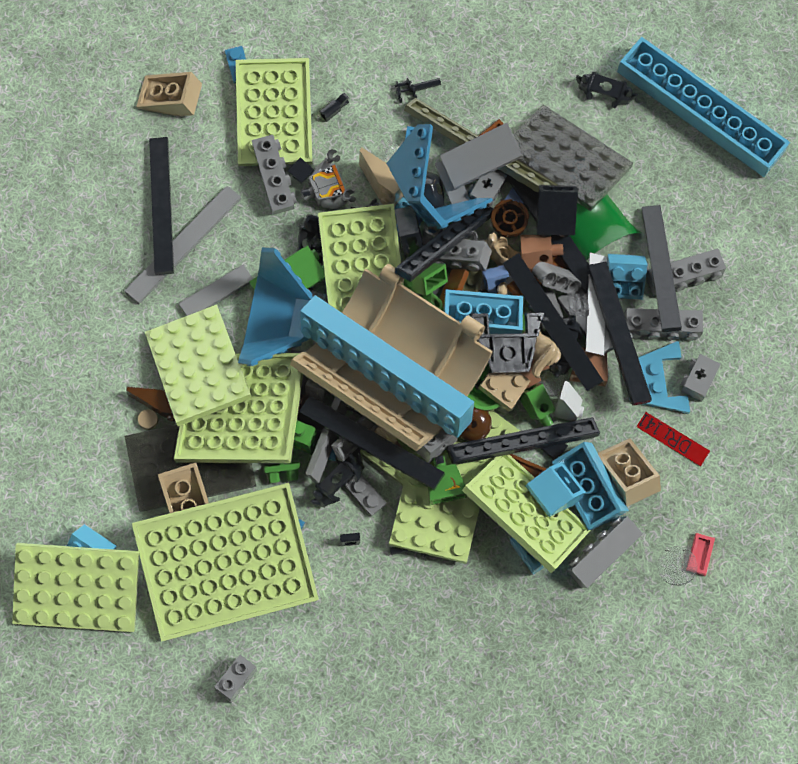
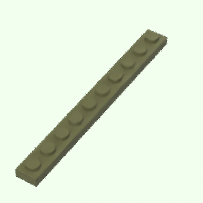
[404,98,558,192]

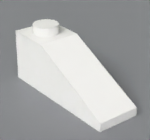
[553,381,584,421]

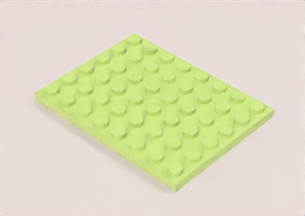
[132,483,319,642]

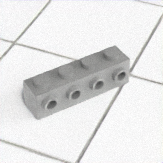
[252,134,297,215]
[422,237,492,272]
[646,248,726,296]
[624,308,703,341]
[566,516,643,588]

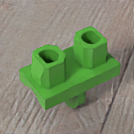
[264,462,300,483]

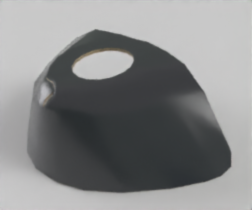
[424,171,444,208]

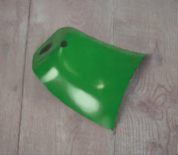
[570,183,642,260]

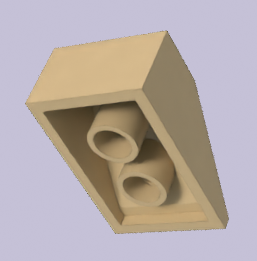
[136,72,202,116]
[359,147,404,207]
[598,438,661,507]
[158,463,209,513]

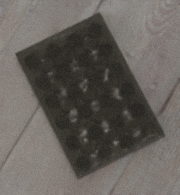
[513,104,633,211]
[125,425,257,512]

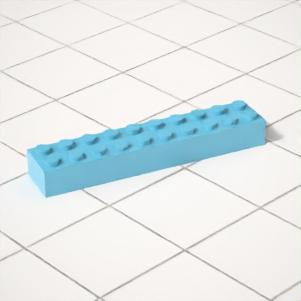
[617,37,790,177]
[300,295,474,438]

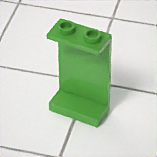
[249,245,326,291]

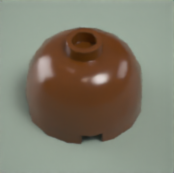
[491,199,529,238]
[459,408,492,442]

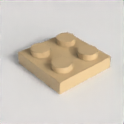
[478,372,530,412]

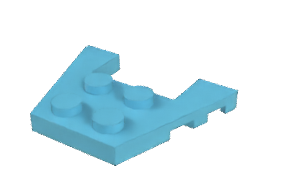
[629,341,690,414]

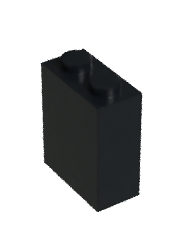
[536,185,578,237]

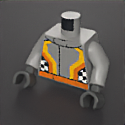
[301,149,356,210]

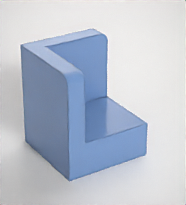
[482,265,509,294]

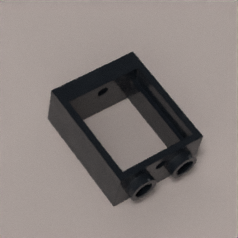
[395,206,424,259]

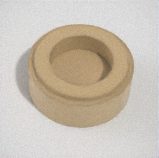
[138,409,158,430]

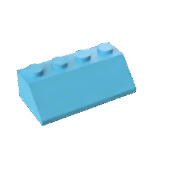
[443,289,523,334]
[552,442,629,530]

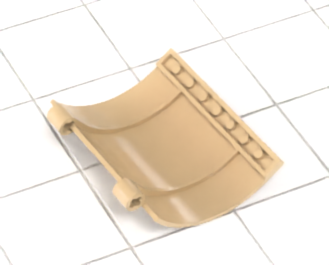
[290,264,493,451]

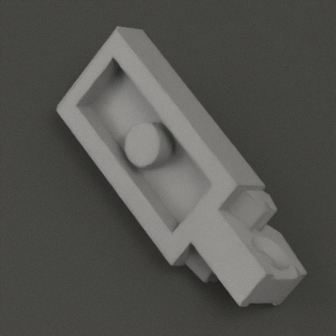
[341,473,386,517]

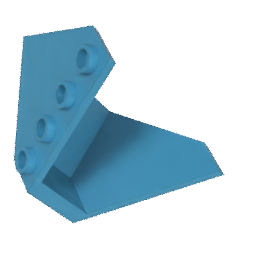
[386,124,493,229]
[238,247,313,366]

